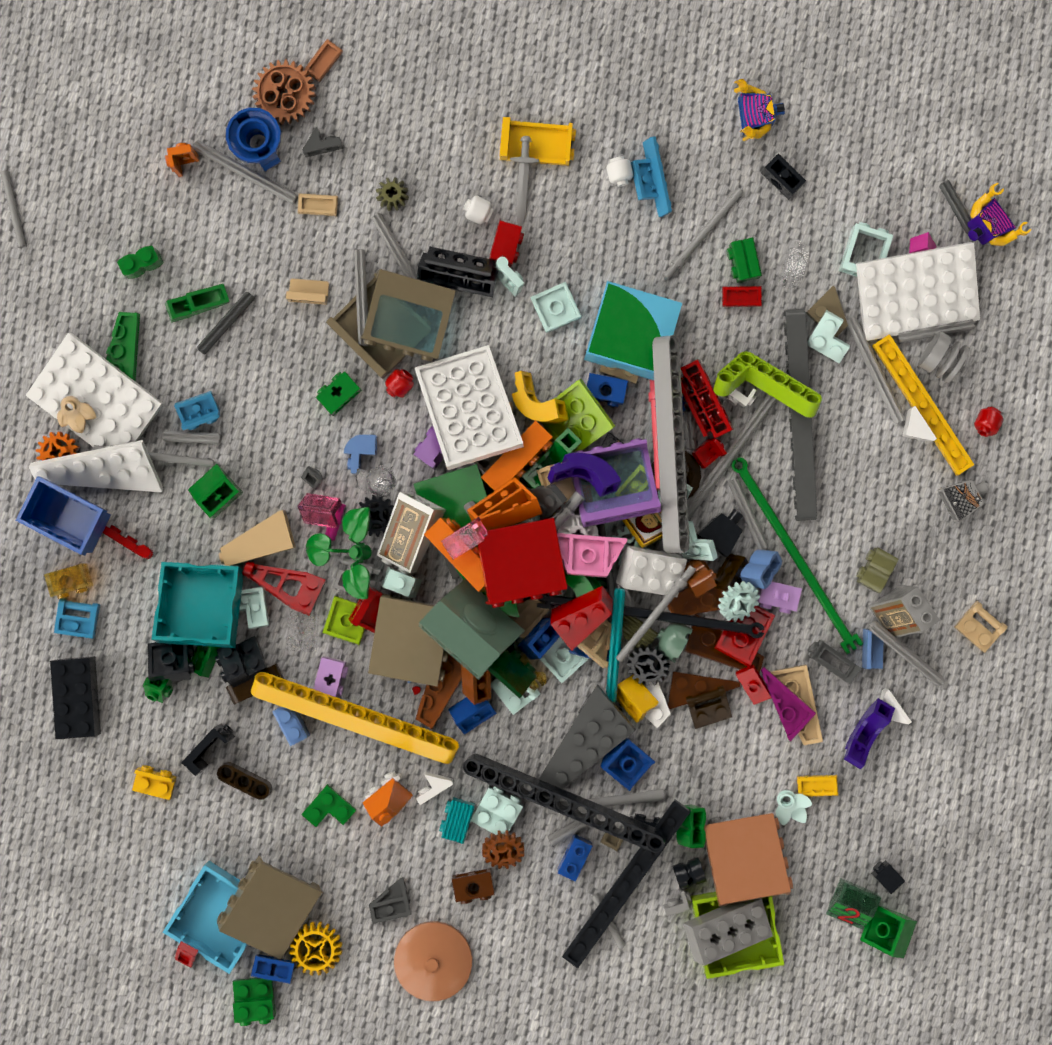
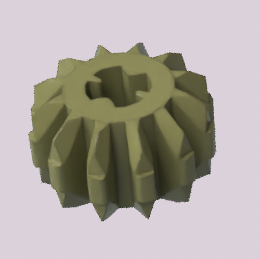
[376,177,409,211]

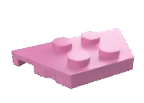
[557,533,627,578]

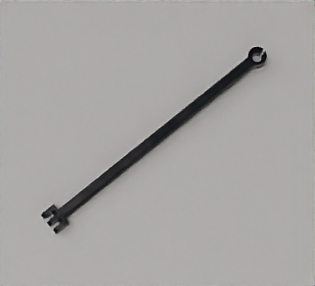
[537,593,765,638]

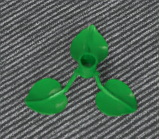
[306,507,372,599]

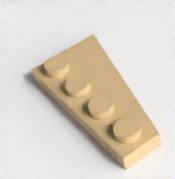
[770,664,823,745]

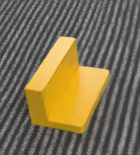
[616,674,659,723]

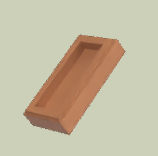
[304,39,343,82]

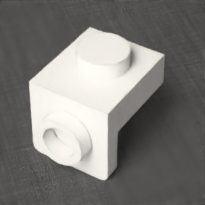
[727,388,757,408]

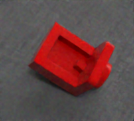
[692,438,727,468]

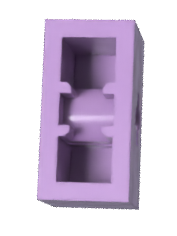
[313,656,348,698]

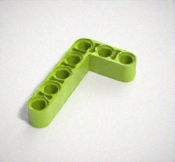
[713,351,822,418]

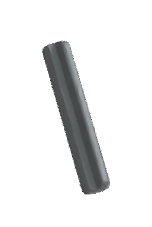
[939,180,971,234]

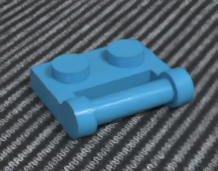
[54,598,100,639]

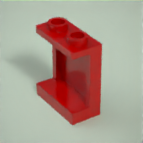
[349,586,384,633]

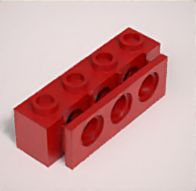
[680,359,734,438]

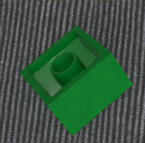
[860,903,917,958]

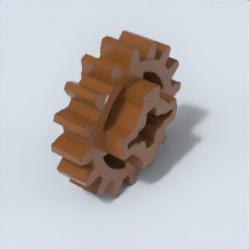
[482,830,524,869]

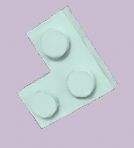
[807,310,850,363]
[682,521,718,561]
[240,587,269,629]

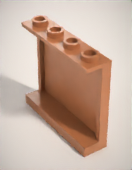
[704,813,793,907]

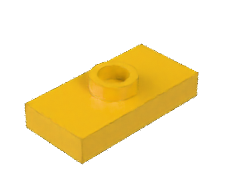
[797,775,838,797]

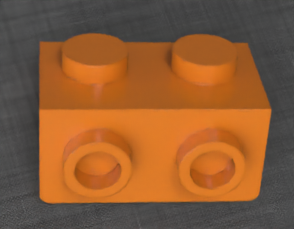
[165,143,199,177]

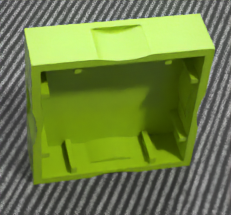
[690,891,784,979]

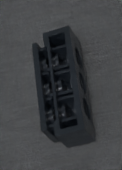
[417,246,498,298]

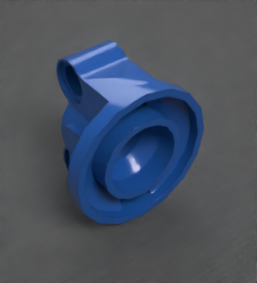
[226,108,281,171]

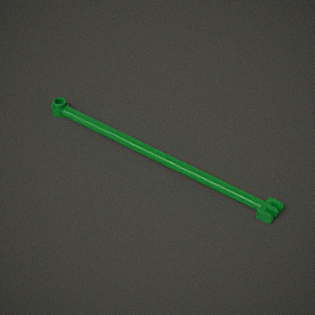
[731,458,863,655]

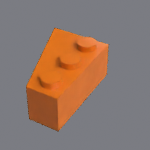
[467,478,542,532]

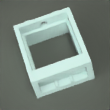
[839,222,893,277]

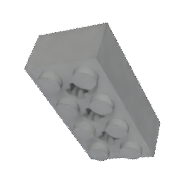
[683,898,773,966]

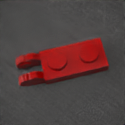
[103,525,154,559]

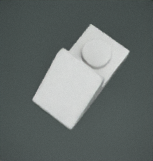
[416,772,454,805]

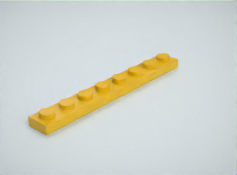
[872,334,974,476]

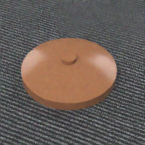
[394,921,472,1001]

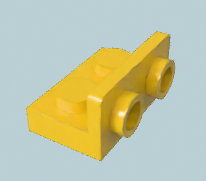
[132,765,177,800]

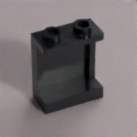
[181,723,235,776]

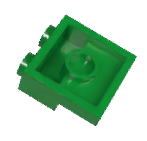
[232,978,276,1026]

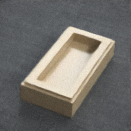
[297,193,338,216]

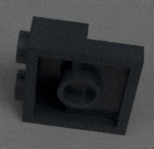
[215,636,269,688]
[148,642,195,682]

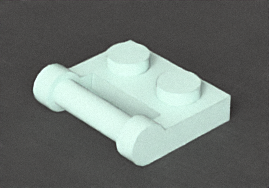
[495,257,524,297]
[491,678,541,715]

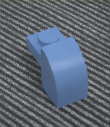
[344,435,377,474]

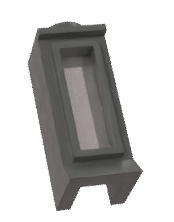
[808,640,862,684]

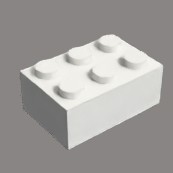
[616,545,687,597]

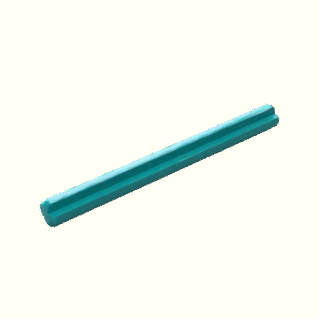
[606,588,625,703]

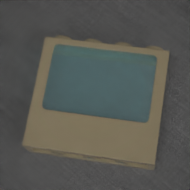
[360,269,456,362]

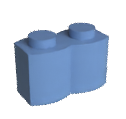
[740,549,782,589]

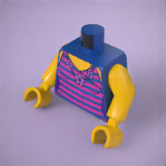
[734,79,785,141]

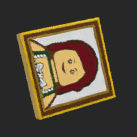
[622,512,663,548]

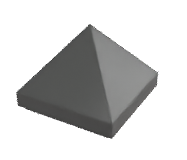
[301,466,323,490]

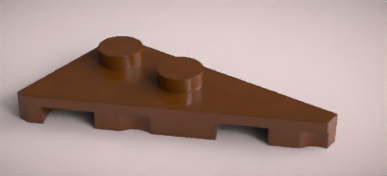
[668,671,740,709]

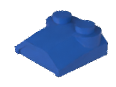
[600,738,655,791]

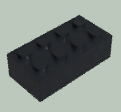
[50,656,101,740]

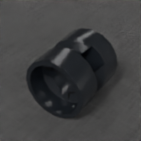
[672,857,707,890]

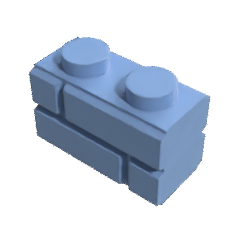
[272,707,310,746]

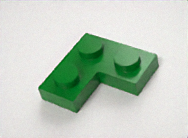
[301,784,357,827]

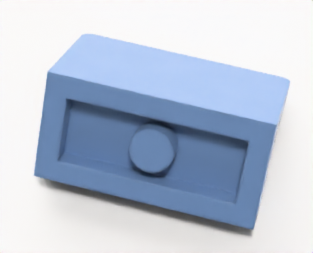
[862,629,883,669]

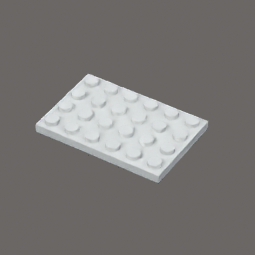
[856,242,980,341]
[26,333,164,447]
[415,345,524,470]

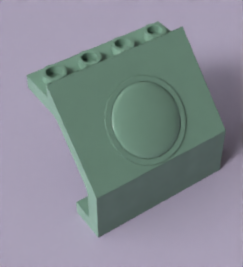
[419,579,525,680]

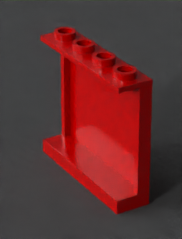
[472,518,567,608]

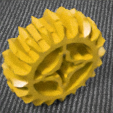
[289,921,343,976]

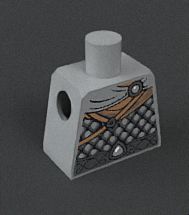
[938,479,989,523]

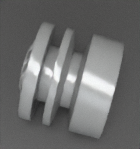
[918,331,970,383]

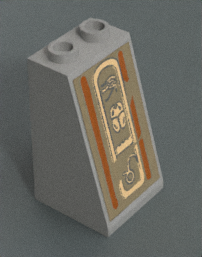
[868,585,940,637]

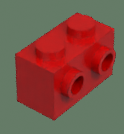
[489,220,524,267]

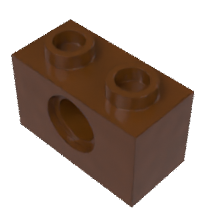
[452,868,495,904]

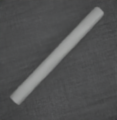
[0,171,26,248]

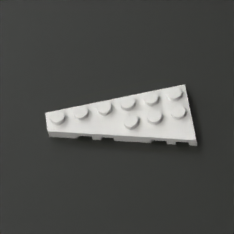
[29,440,163,492]

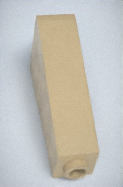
[219,510,296,566]

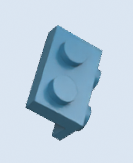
[174,391,220,430]

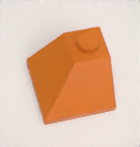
[362,778,413,827]

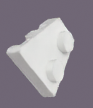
[644,682,671,728]

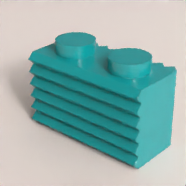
[439,797,475,844]

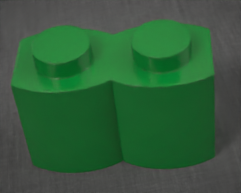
[117,246,164,279]
[676,804,706,848]

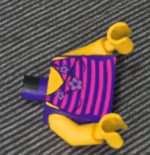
[967,183,1032,246]

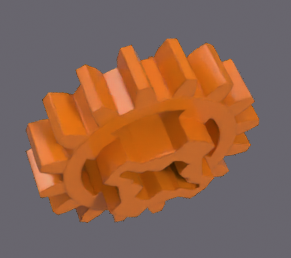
[36,431,80,460]

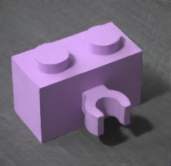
[757,582,802,614]

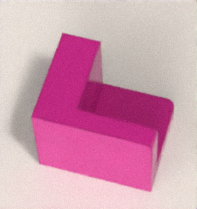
[909,232,937,253]

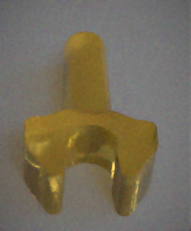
[520,654,546,690]

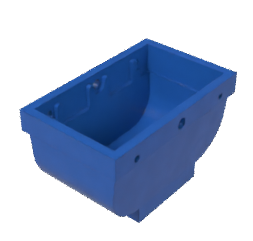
[15,476,111,556]

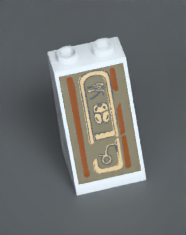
[377,492,446,574]

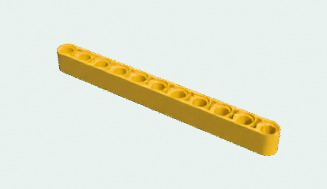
[251,672,459,764]

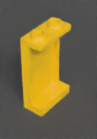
[499,117,576,166]

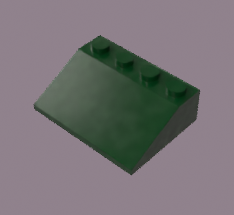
[488,649,537,699]

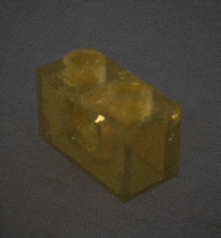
[44,563,93,599]

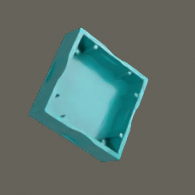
[151,562,244,648]

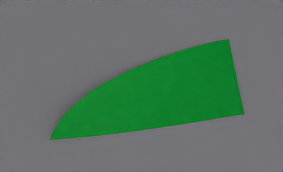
[413,464,519,617]

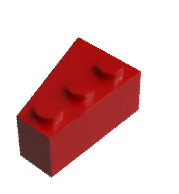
[550,586,613,651]

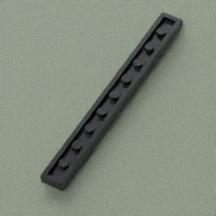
[562,799,691,969]

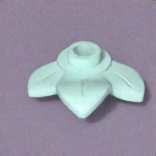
[776,790,812,826]

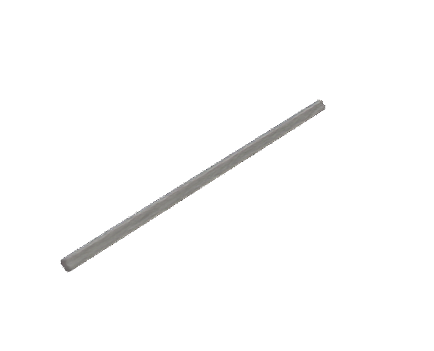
[606,394,777,624]

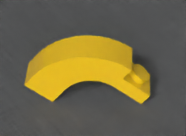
[512,371,568,424]

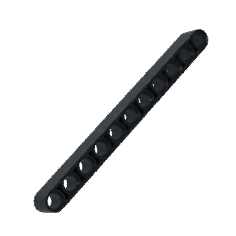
[463,754,667,853]

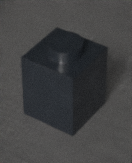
[871,860,905,894]

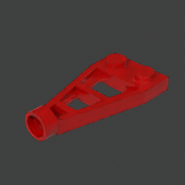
[242,561,326,616]

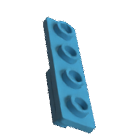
[631,136,672,217]

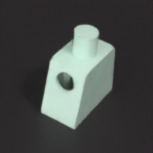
[381,567,422,598]

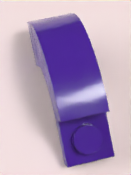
[547,453,621,497]
[844,698,895,769]

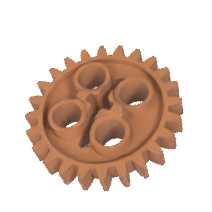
[252,59,316,125]

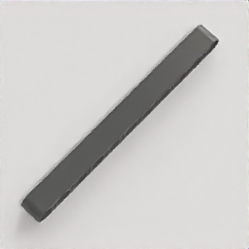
[783,309,817,521]

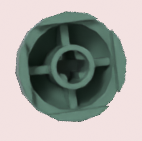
[656,623,693,663]

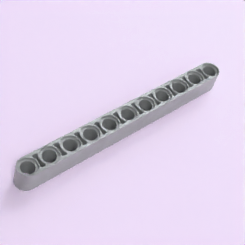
[652,335,690,553]

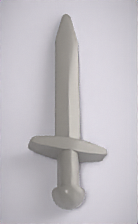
[510,135,539,226]

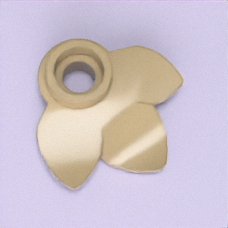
[57,396,96,433]

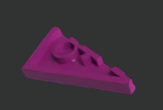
[761,667,816,741]

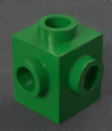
[143,677,173,703]

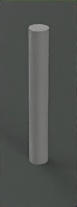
[591,893,625,949]

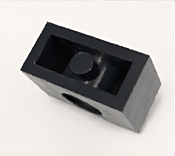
[761,153,806,200]

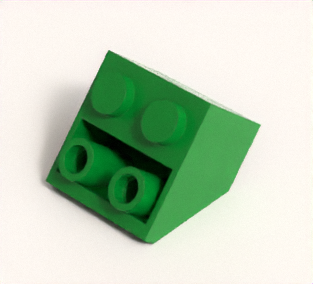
[188,464,243,518]

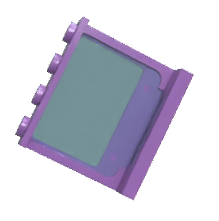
[573,438,661,528]

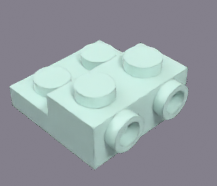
[470,786,523,835]

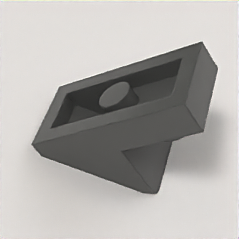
[302,127,343,158]

